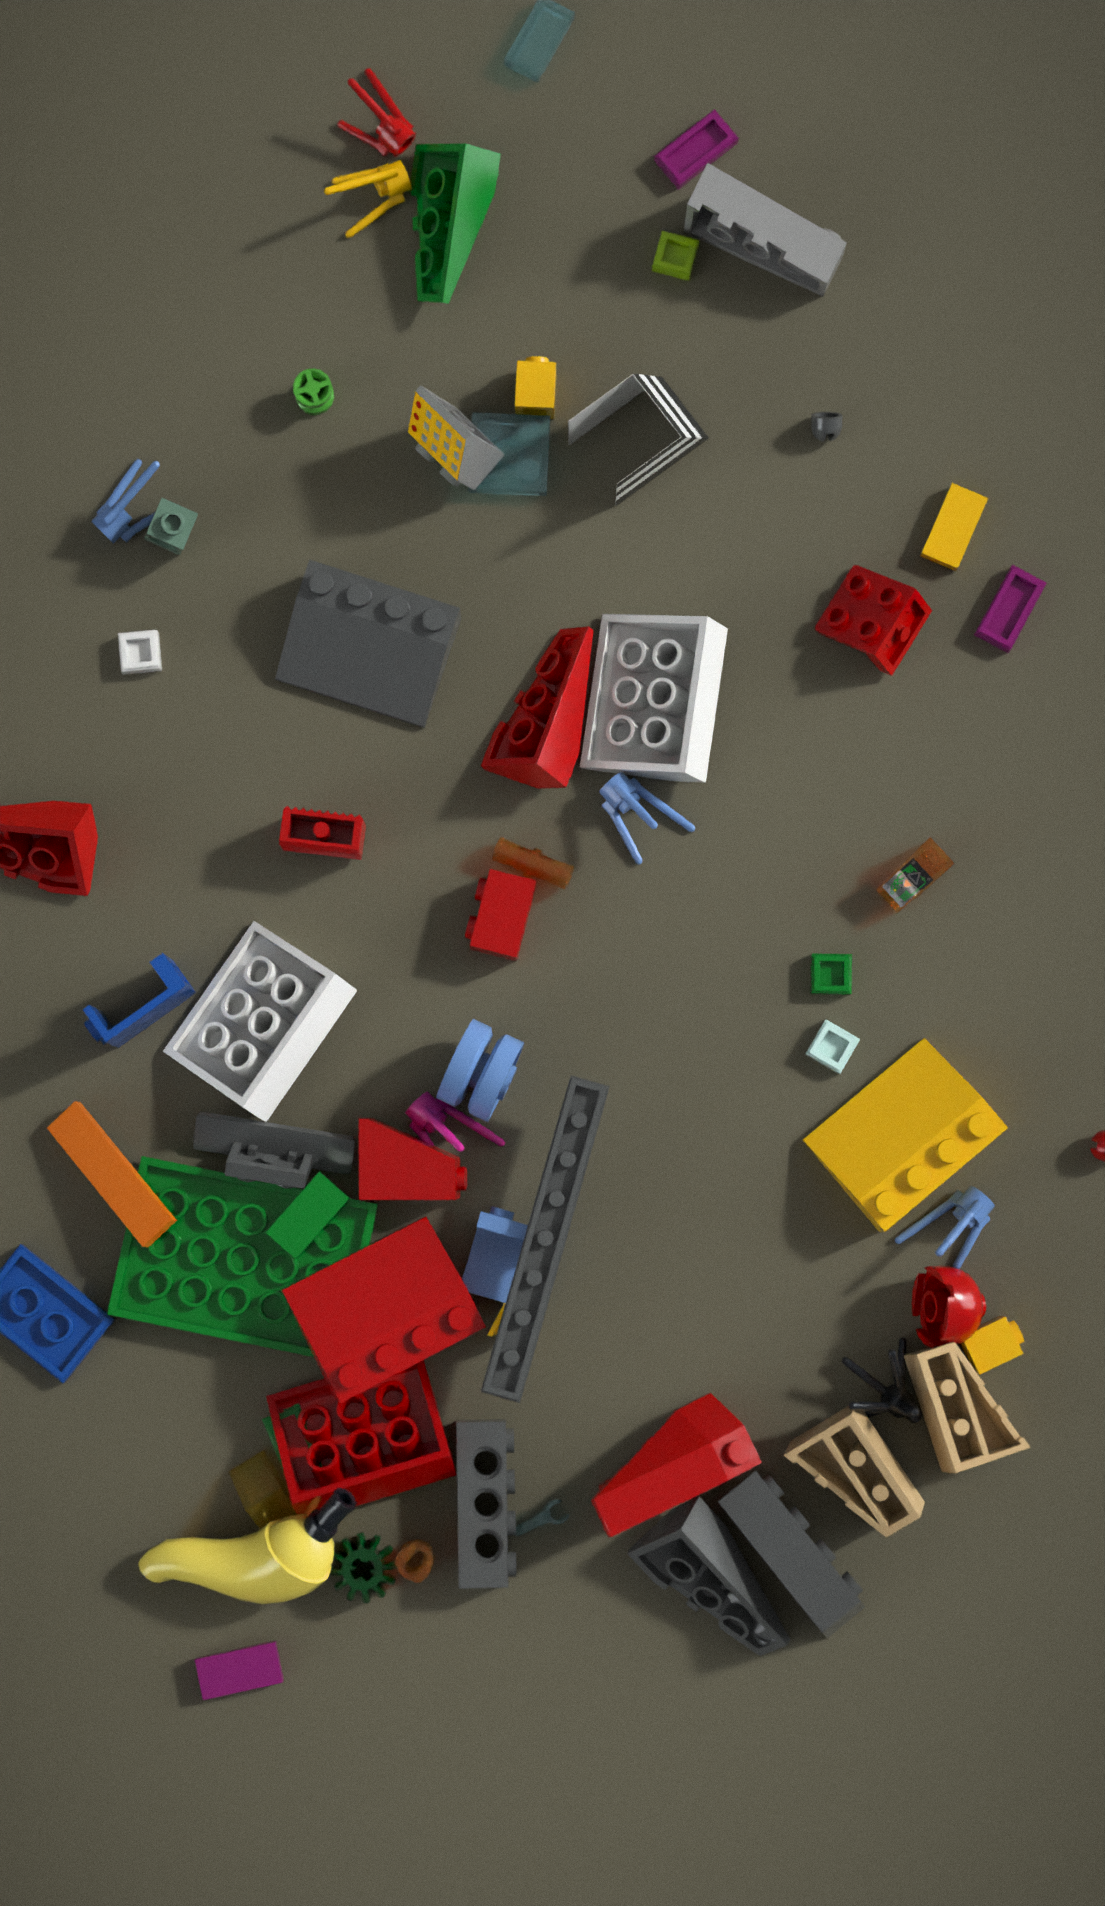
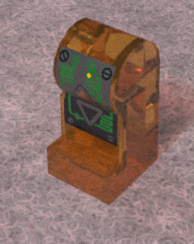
[876,837,955,913]

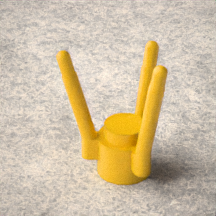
[324,160,411,238]

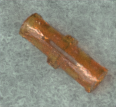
[492,837,574,890]

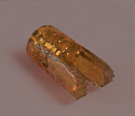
[395,1539,435,1583]

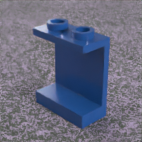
[83,953,196,1048]

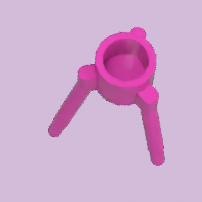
[405,1091,505,1152]

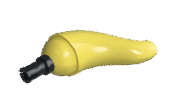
[138,1488,357,1604]

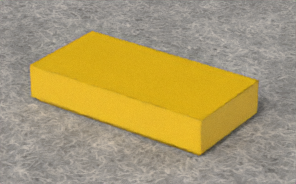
[920,483,988,571]

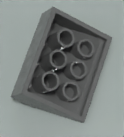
[275,559,462,728]

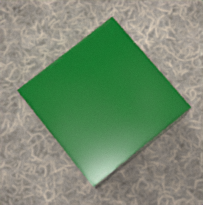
[811,953,852,995]

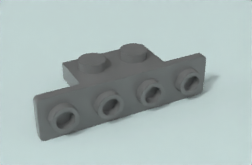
[193,1111,356,1189]

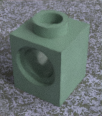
[144,498,198,555]

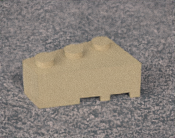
[903,1342,1031,1473]
[784,1401,925,1538]

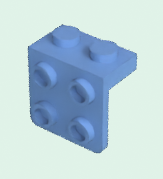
[462,1206,528,1303]

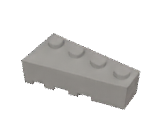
[684,163,847,296]

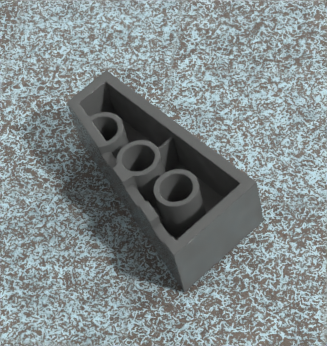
[718,1471,865,1638]

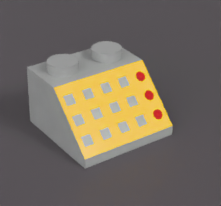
[408,385,505,490]

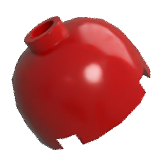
[911,1266,986,1348]

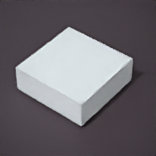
[118,630,162,675]

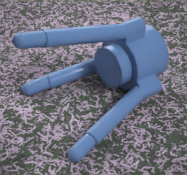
[91,459,160,544]
[599,772,695,865]
[895,1186,995,1269]

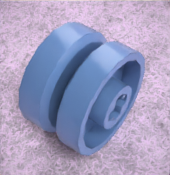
[436,1019,524,1122]

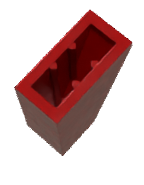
[359,1118,467,1200]

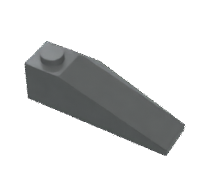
[627,1497,791,1656]

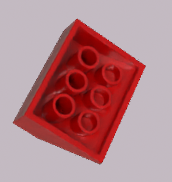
[281,1216,486,1403]
[266,1360,457,1515]

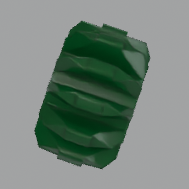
[330,1532,399,1603]

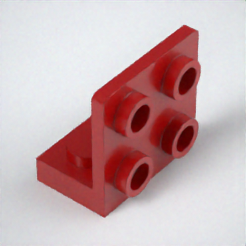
[815,565,932,676]

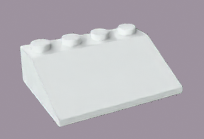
[580,614,728,783]
[163,921,357,1122]

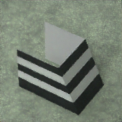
[568,374,709,507]

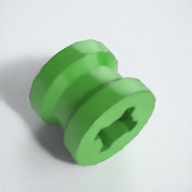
[293,368,334,415]

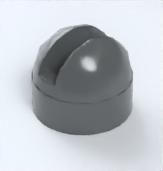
[811,412,843,442]

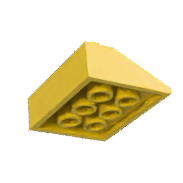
[803,1038,1008,1232]

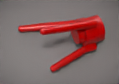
[337,68,416,157]

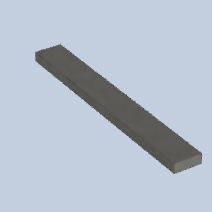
[480,1075,610,1403]

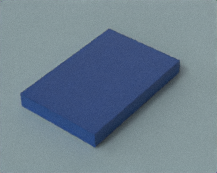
[0,1244,116,1383]

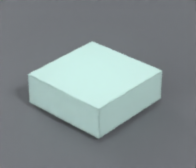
[805,1019,860,1074]

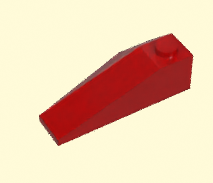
[481,626,593,789]
[0,801,98,896]
[591,1393,762,1538]

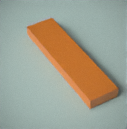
[47,1101,177,1248]

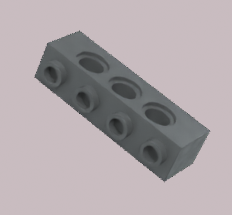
[456,1419,516,1589]

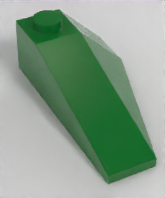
[410,143,501,304]

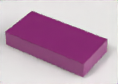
[654,109,739,190]
[974,565,1047,653]
[195,1640,284,1700]

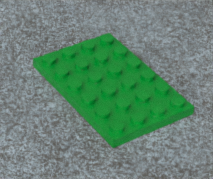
[107,1156,378,1357]

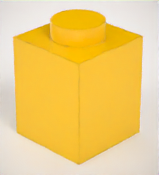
[515,356,556,419]
[960,1316,1025,1375]

